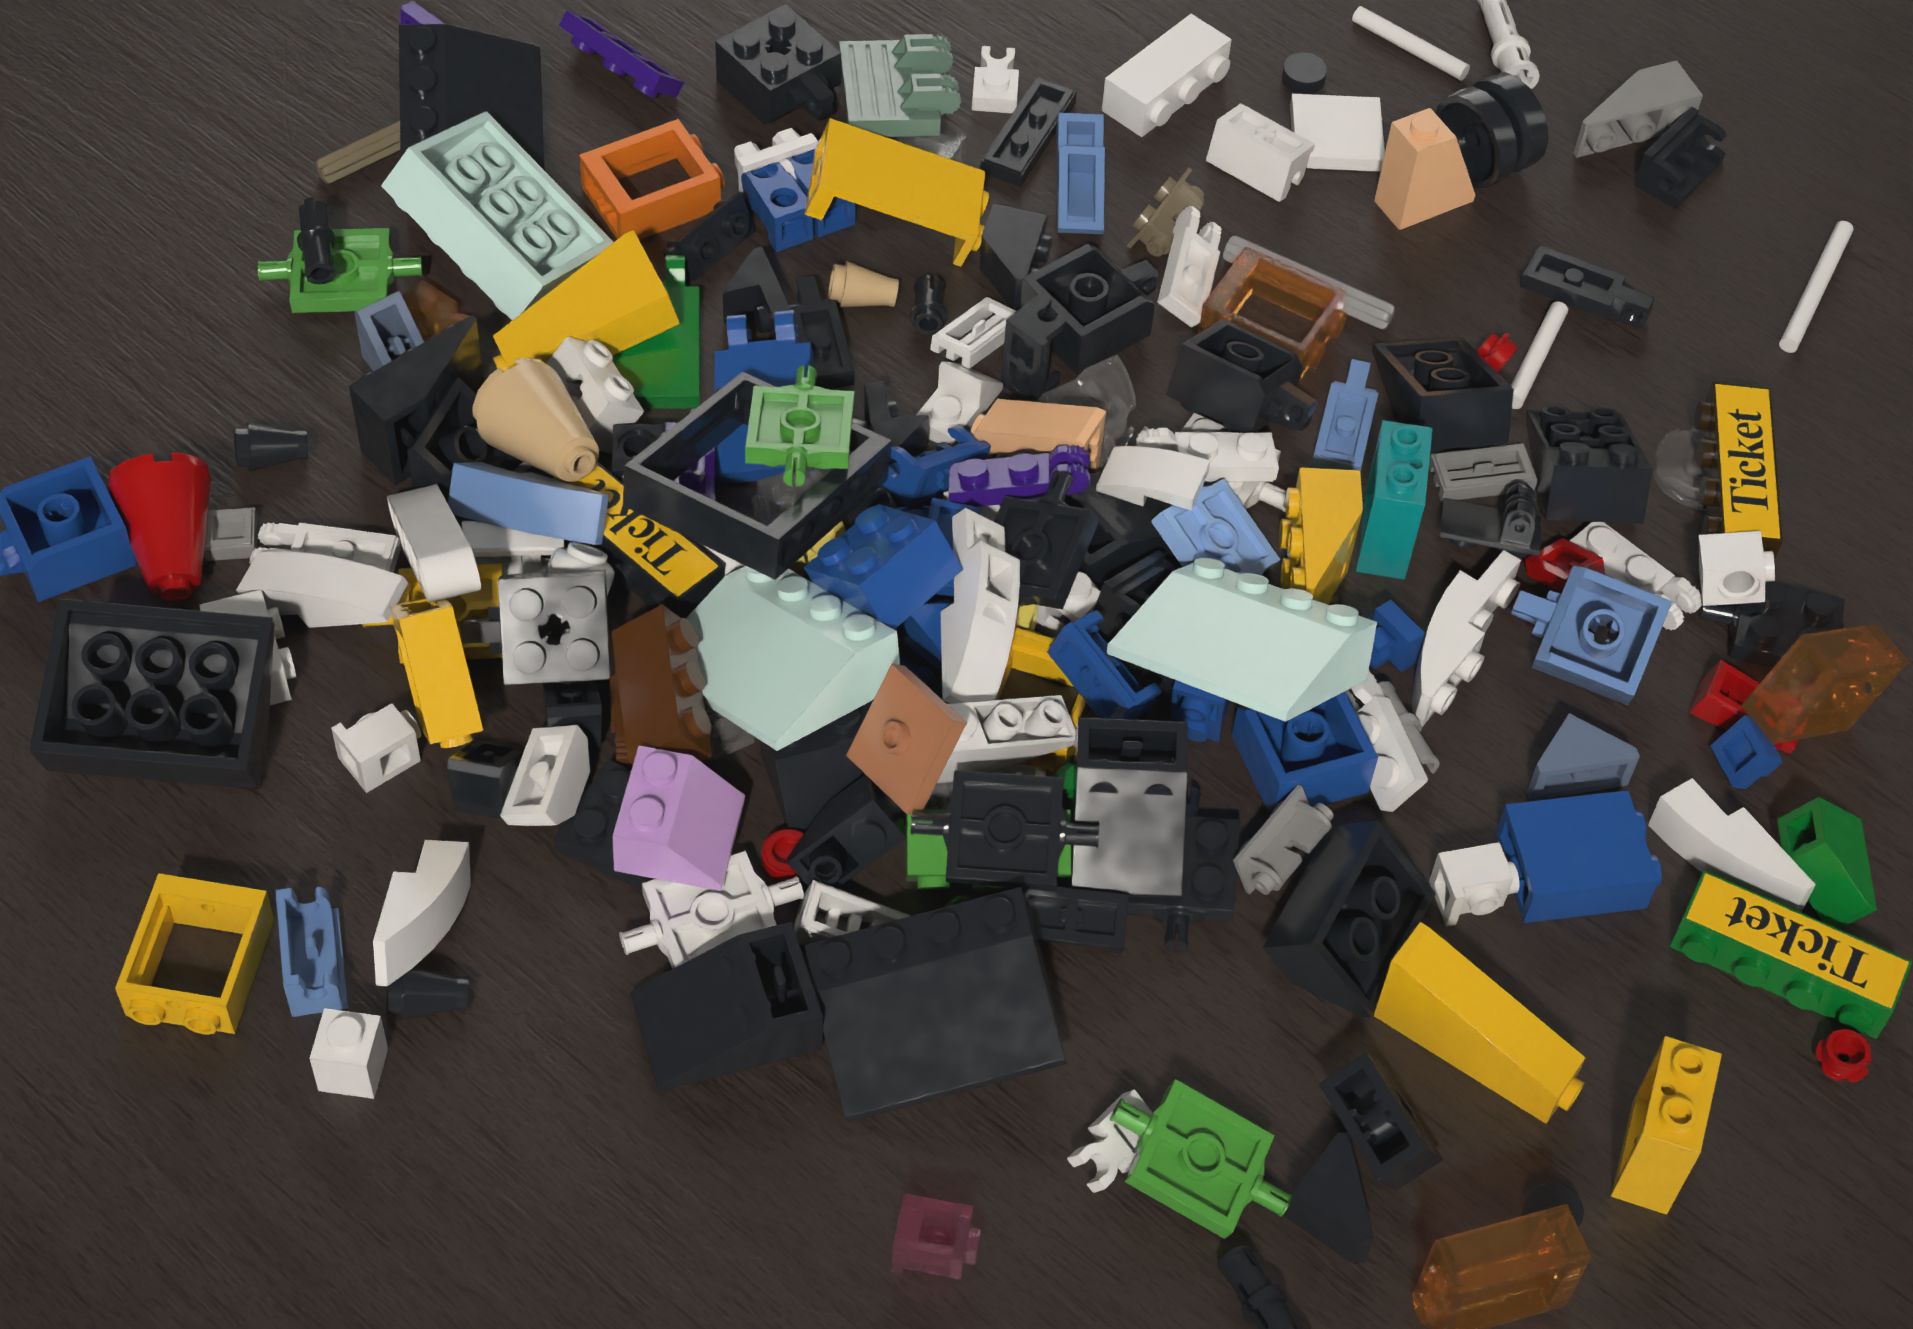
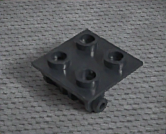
[1439,483,1541,558]

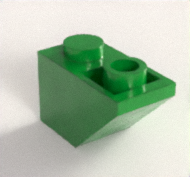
[1777,797,1877,929]

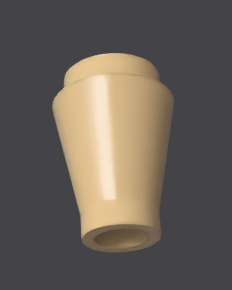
[828,261,899,308]

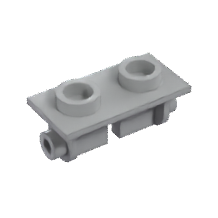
[1233,784,1334,895]

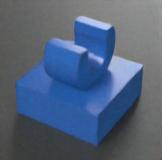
[1370,599,1425,672]
[1710,715,1783,789]

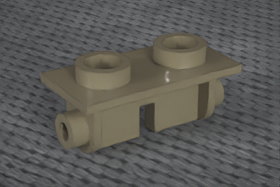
[1127,168,1204,257]

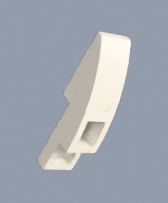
[941,508,1020,704]
[1412,550,1521,727]

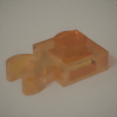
[402,280,469,341]

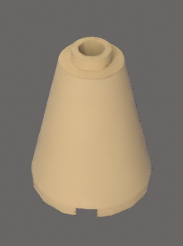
[472,358,599,482]

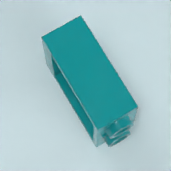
[1355,420,1433,580]

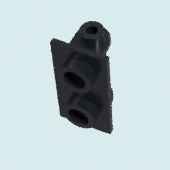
[663,191,756,281]

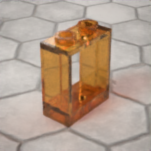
[1198,246,1348,379]
[1741,624,1910,744]
[1412,1204,1591,1329]

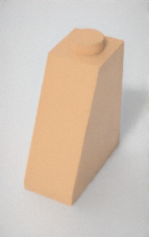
[1374,108,1475,230]
[970,399,1106,474]

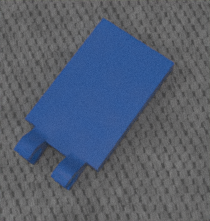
[714,310,815,485]

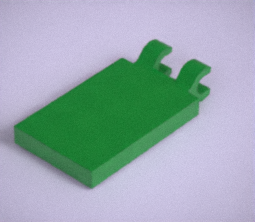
[612,255,700,409]

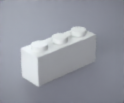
[1102,14,1232,137]

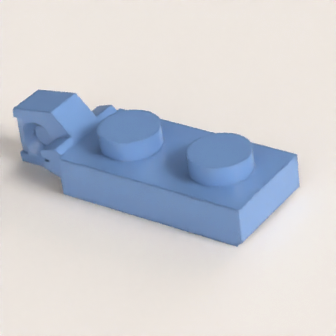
[1311,359,1378,471]

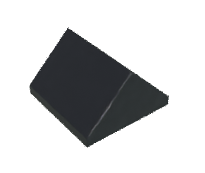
[407,377,518,503]

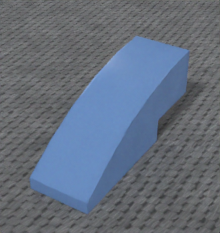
[1056,113,1105,234]
[448,462,609,545]

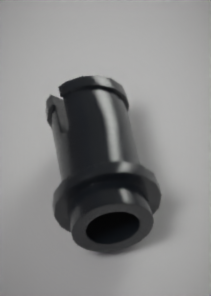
[910,275,947,335]

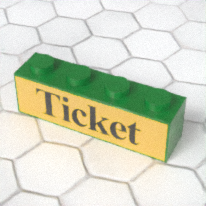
[1670,870,1912,1039]

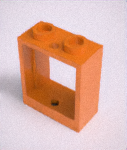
[579,119,725,240]

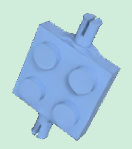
[1151,479,1281,575]

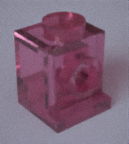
[891,1193,982,1280]

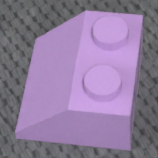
[613,746,745,891]

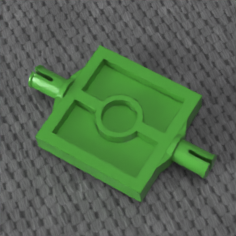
[258,228,423,313]
[745,365,854,487]
[1110,1079,1292,1239]

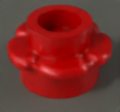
[1477,333,1519,373]
[1815,1029,1871,1083]

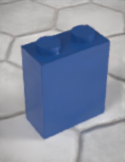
[1495,791,1662,923]

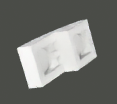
[1096,446,1210,511]

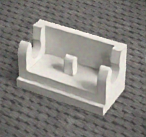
[1206,103,1315,202]

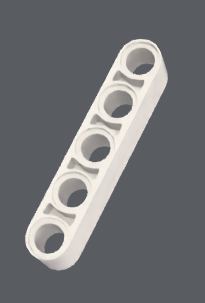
[387,484,481,603]

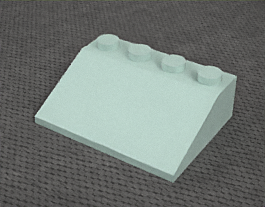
[381,111,613,321]
[1107,558,1377,722]
[686,566,900,751]

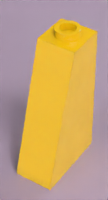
[493,230,680,372]
[1374,922,1586,1124]

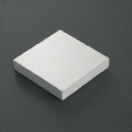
[1290,94,1385,171]

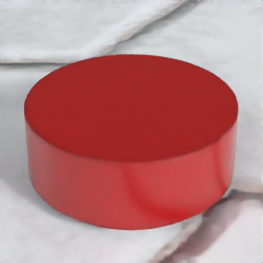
[762,829,804,883]

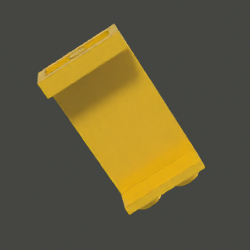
[804,118,989,267]

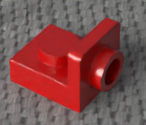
[1525,538,1605,594]

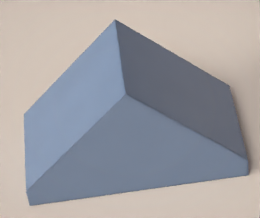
[354,291,424,371]
[1526,713,1640,802]

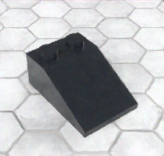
[1373,337,1514,454]

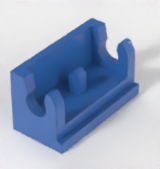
[882,426,991,508]
[1047,610,1162,720]

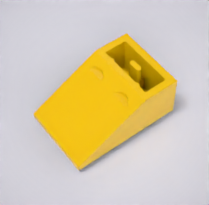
[1279,468,1363,604]

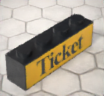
[550,462,723,619]

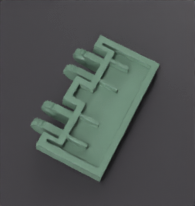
[839,34,961,137]

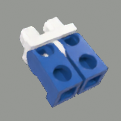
[734,128,855,252]

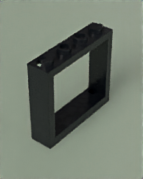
[622,371,892,580]

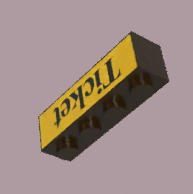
[1694,382,1783,560]

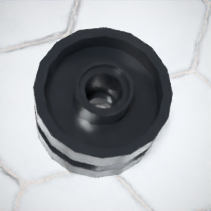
[1435,72,1548,189]

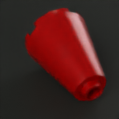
[108,452,212,601]

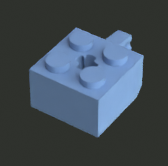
[1511,566,1673,706]

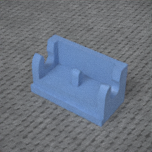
[276,887,349,1017]

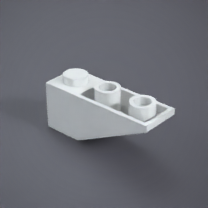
[937,695,1076,783]

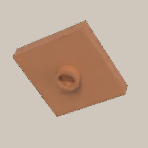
[846,664,967,815]

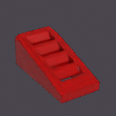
[1688,660,1809,754]

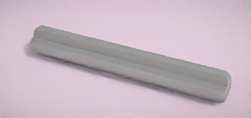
[1223,235,1395,330]

